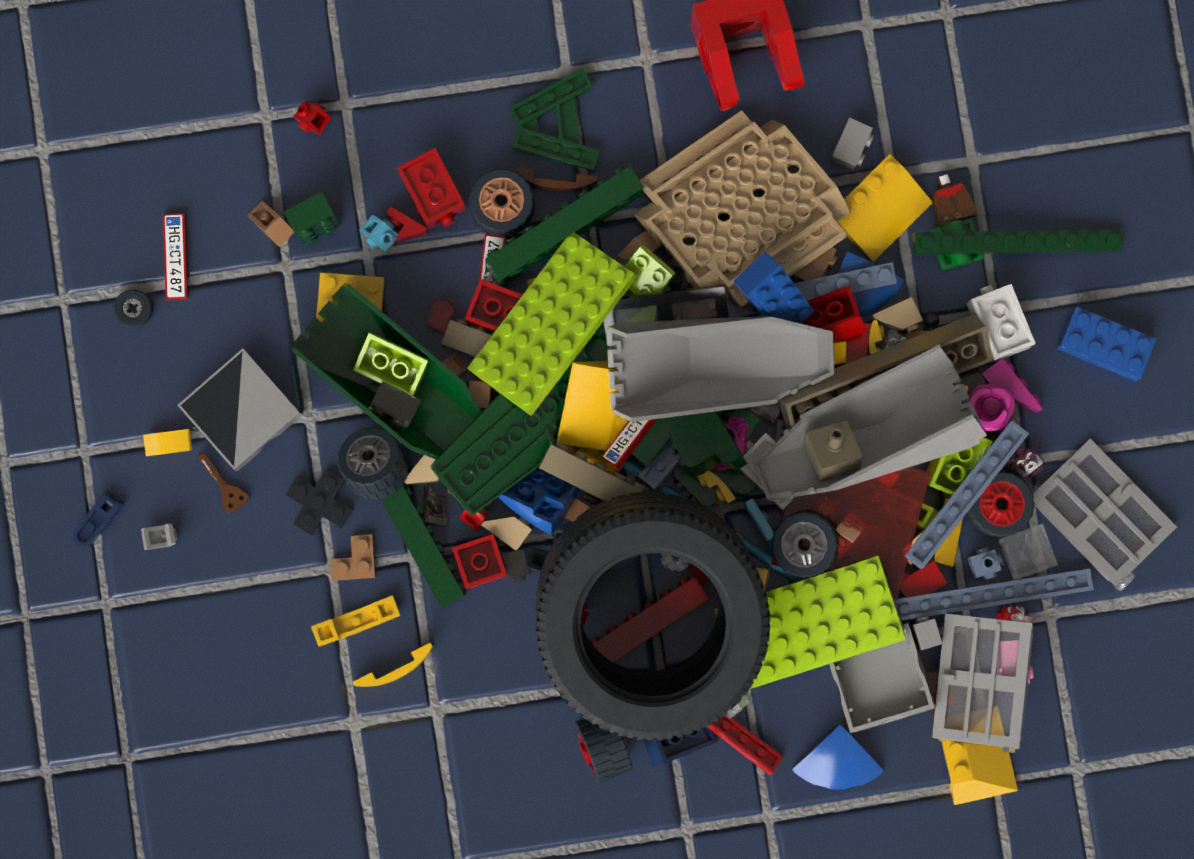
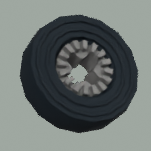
[114,289,153,328]

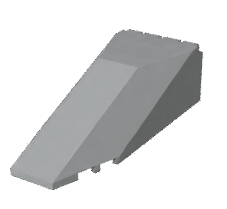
[606,316,834,422]
[752,344,987,501]

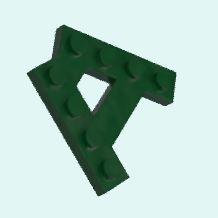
[508,68,600,172]

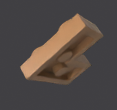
[330,534,376,581]

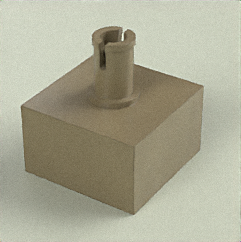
[803,420,863,481]

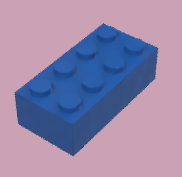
[733,251,814,324]
[1056,306,1156,381]

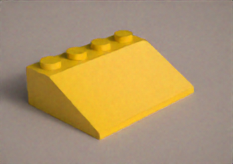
[837,154,933,262]
[557,361,628,451]

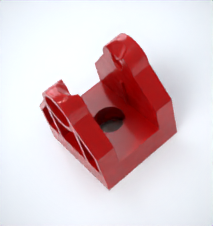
[690,0,804,111]

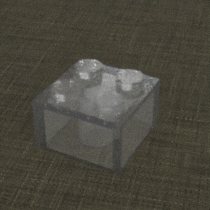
[998,524,1058,580]

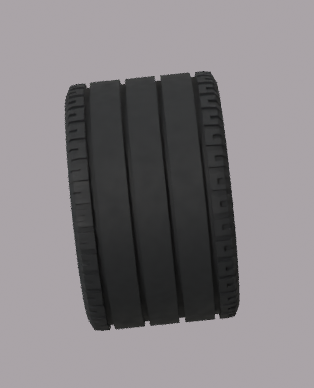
[536,492,770,740]

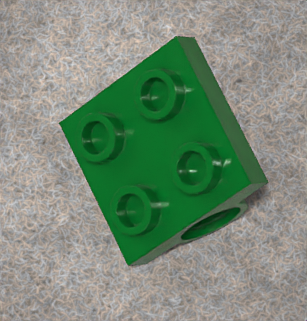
[930,218,983,271]

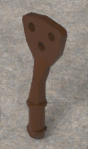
[198,452,249,513]

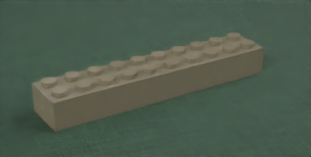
[779,314,992,430]

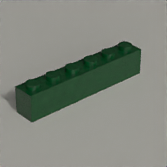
[380,485,466,609]

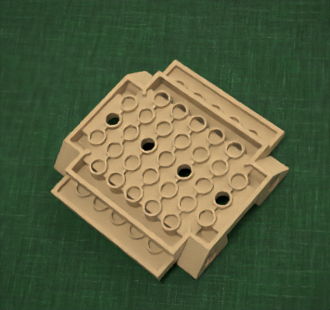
[634,110,850,310]

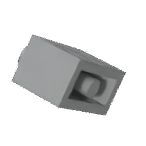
[831,118,874,170]
[910,616,942,651]

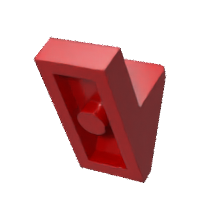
[386,206,428,242]

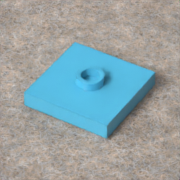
[744,499,774,541]

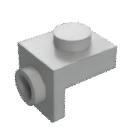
[141,523,177,550]

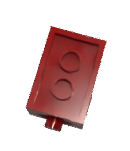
[397,148,466,230]

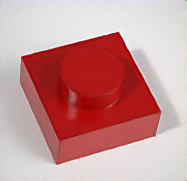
[459,509,489,531]

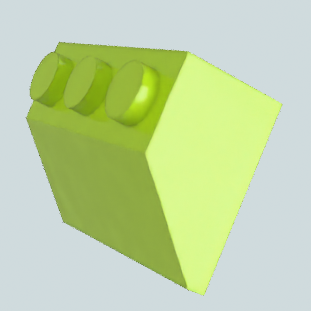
[353,332,429,398]

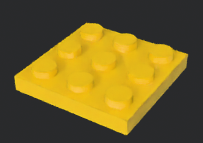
[316,273,385,322]

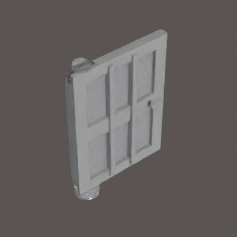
[1031,439,1177,591]
[932,614,1034,753]

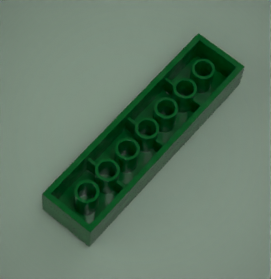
[485,166,644,286]

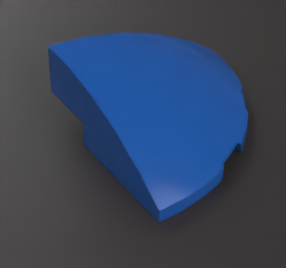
[837,252,904,316]
[499,470,581,535]
[792,724,884,790]

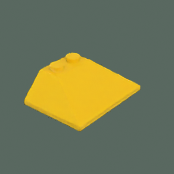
[939,705,1018,805]

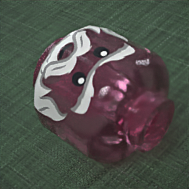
[1012,447,1044,479]

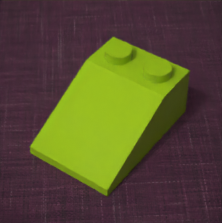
[922,437,993,495]

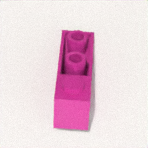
[979,358,1042,413]

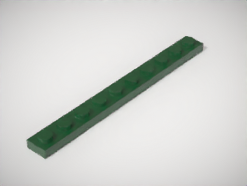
[912,229,1123,255]

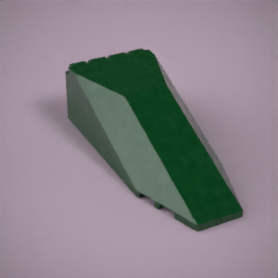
[289,283,482,459]

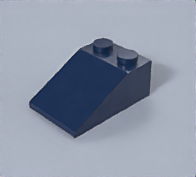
[643,727,718,766]

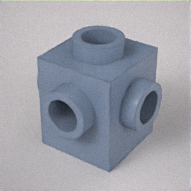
[967,547,1003,580]

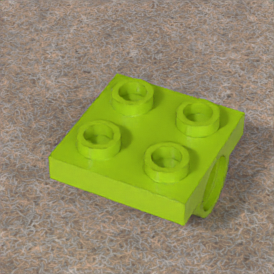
[625,245,676,295]

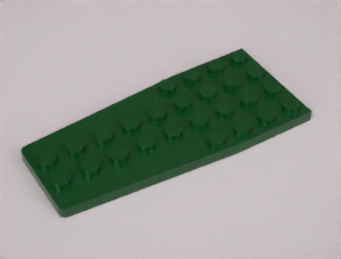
[430,347,594,515]

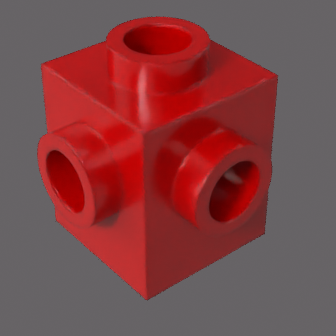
[293,100,331,135]

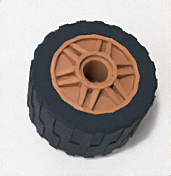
[469,168,534,237]

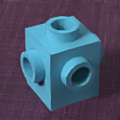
[359,214,398,252]

